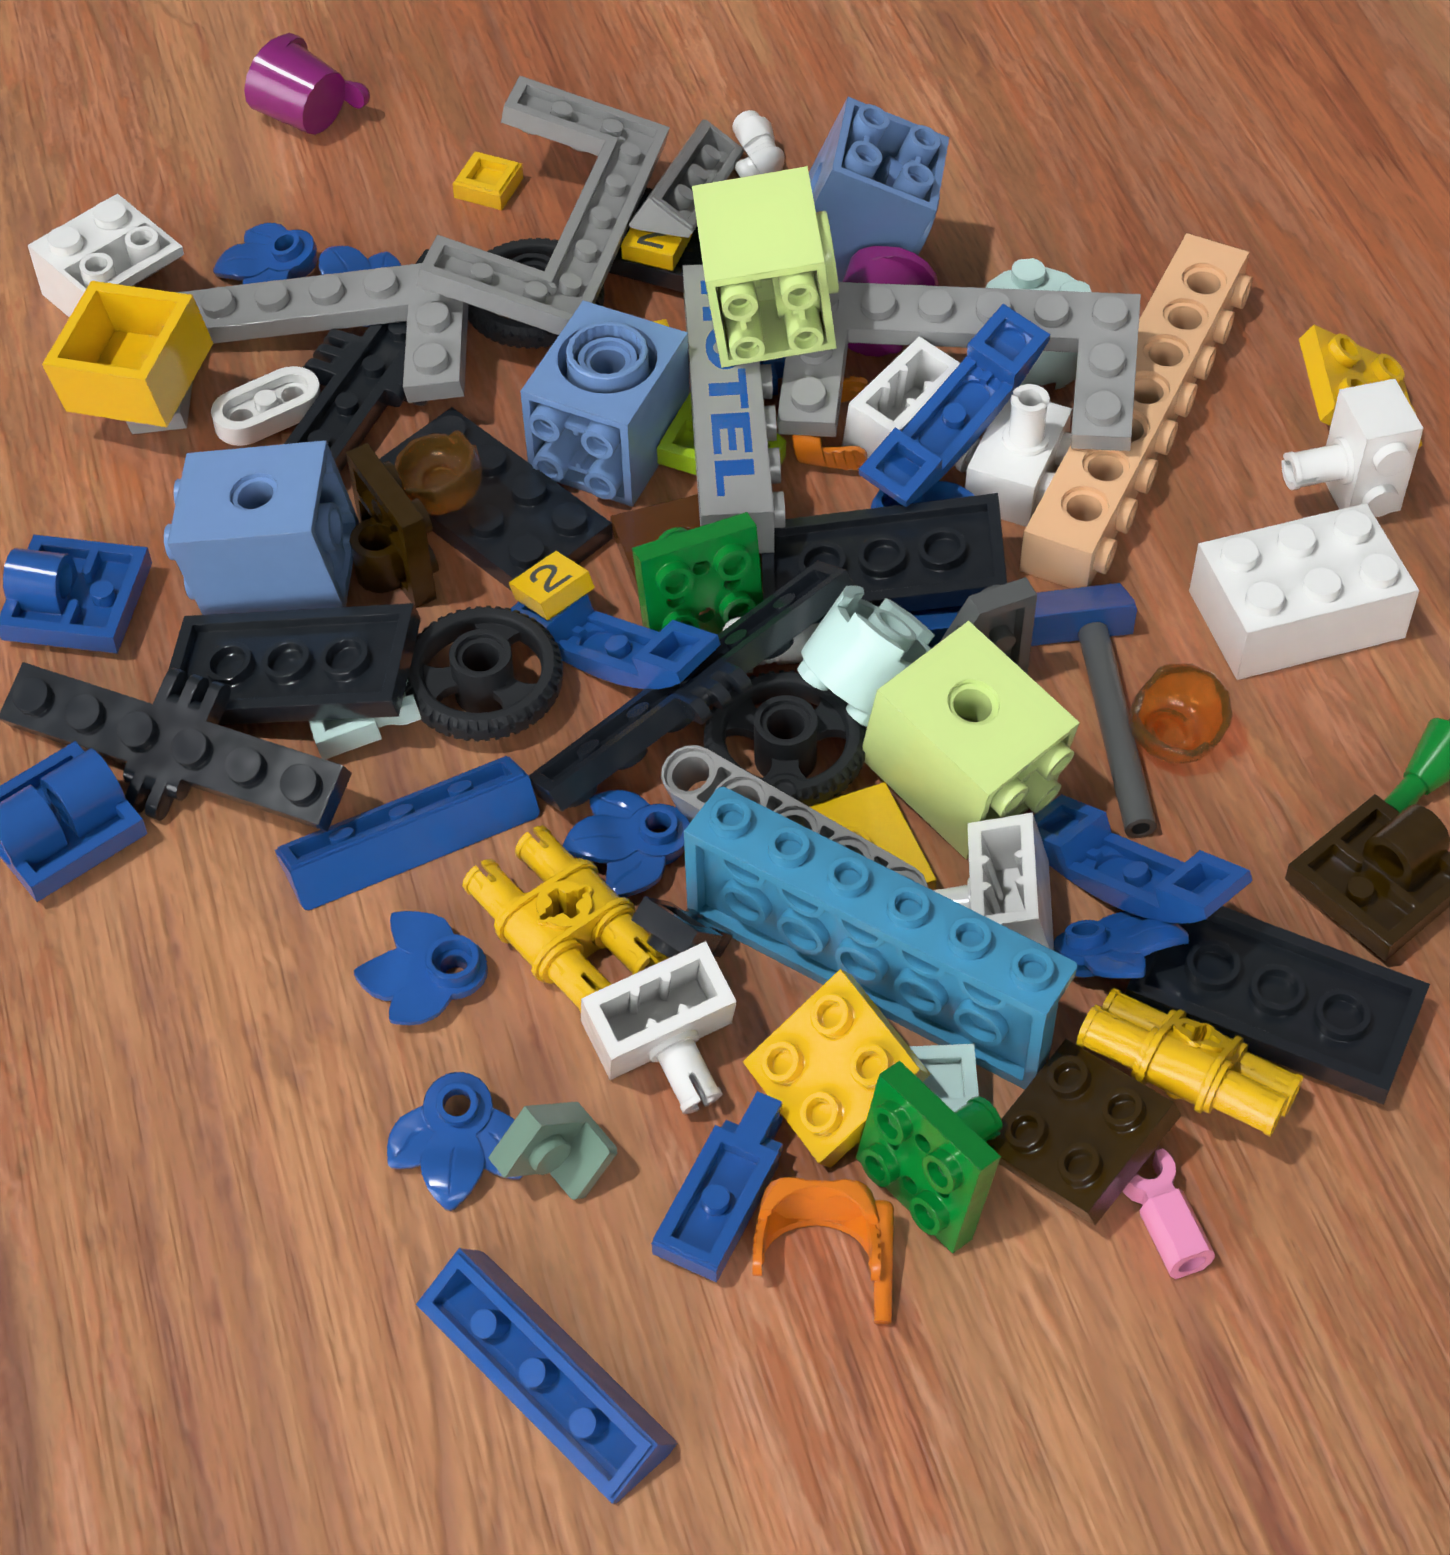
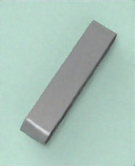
[661,745,929,888]

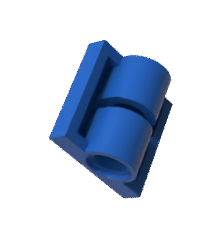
[0,741,148,902]

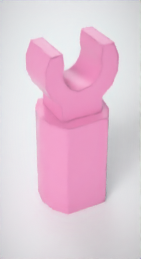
[1123,1148,1215,1279]

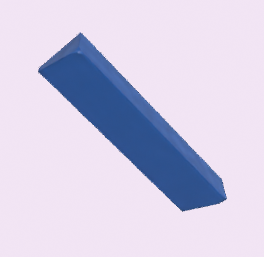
[909,583,1137,649]
[275,756,540,910]
[416,1248,677,1504]

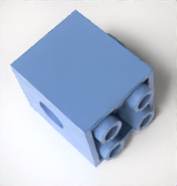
[809,97,950,282]
[520,300,690,507]
[164,440,359,615]

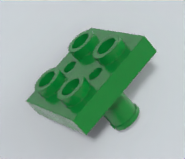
[632,512,763,635]
[856,1061,1003,1254]

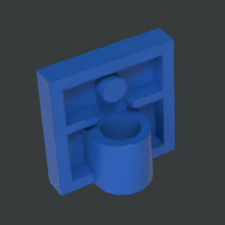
[0,534,152,654]

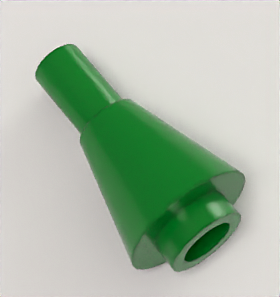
[1384,718,1450,813]

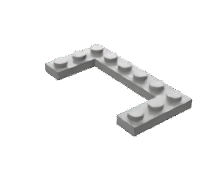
[416,76,670,335]
[126,263,468,434]
[777,282,1141,451]

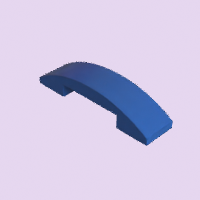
[859,303,1050,507]
[510,594,721,689]
[1034,794,1253,924]

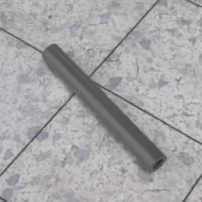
[1078,622,1157,838]

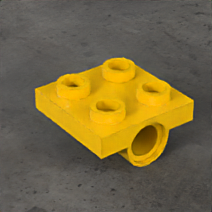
[1299,324,1422,449]
[743,969,931,1168]

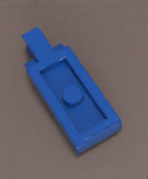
[651,1091,783,1283]

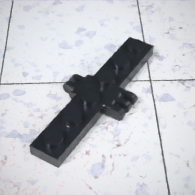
[284,249,429,473]
[529,561,855,812]
[0,662,352,832]

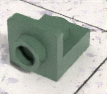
[488,1102,617,1200]

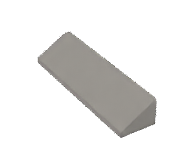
[629,119,744,238]

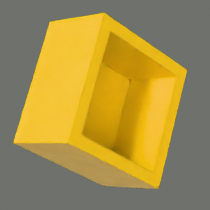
[42,281,213,427]

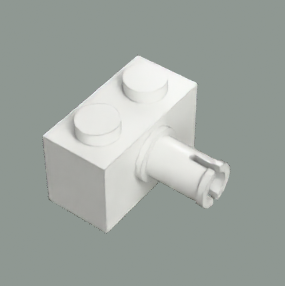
[842,336,981,472]
[1282,379,1424,517]
[965,384,1072,527]
[933,812,1054,951]
[581,941,737,1114]

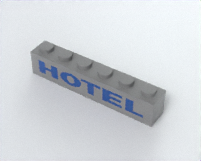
[683,264,785,553]

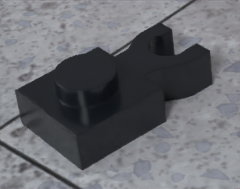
[631,896,733,958]

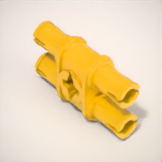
[462,825,669,1013]
[1076,988,1304,1137]

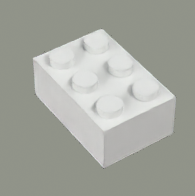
[1189,503,1419,680]

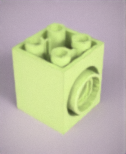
[692,166,839,368]
[862,621,1080,859]

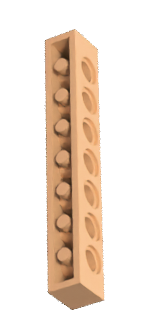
[1019,233,1253,588]

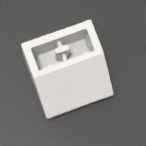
[28,193,184,317]

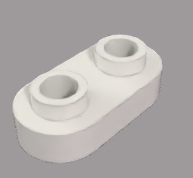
[211,366,321,446]

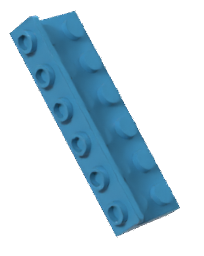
[684,787,1077,1090]

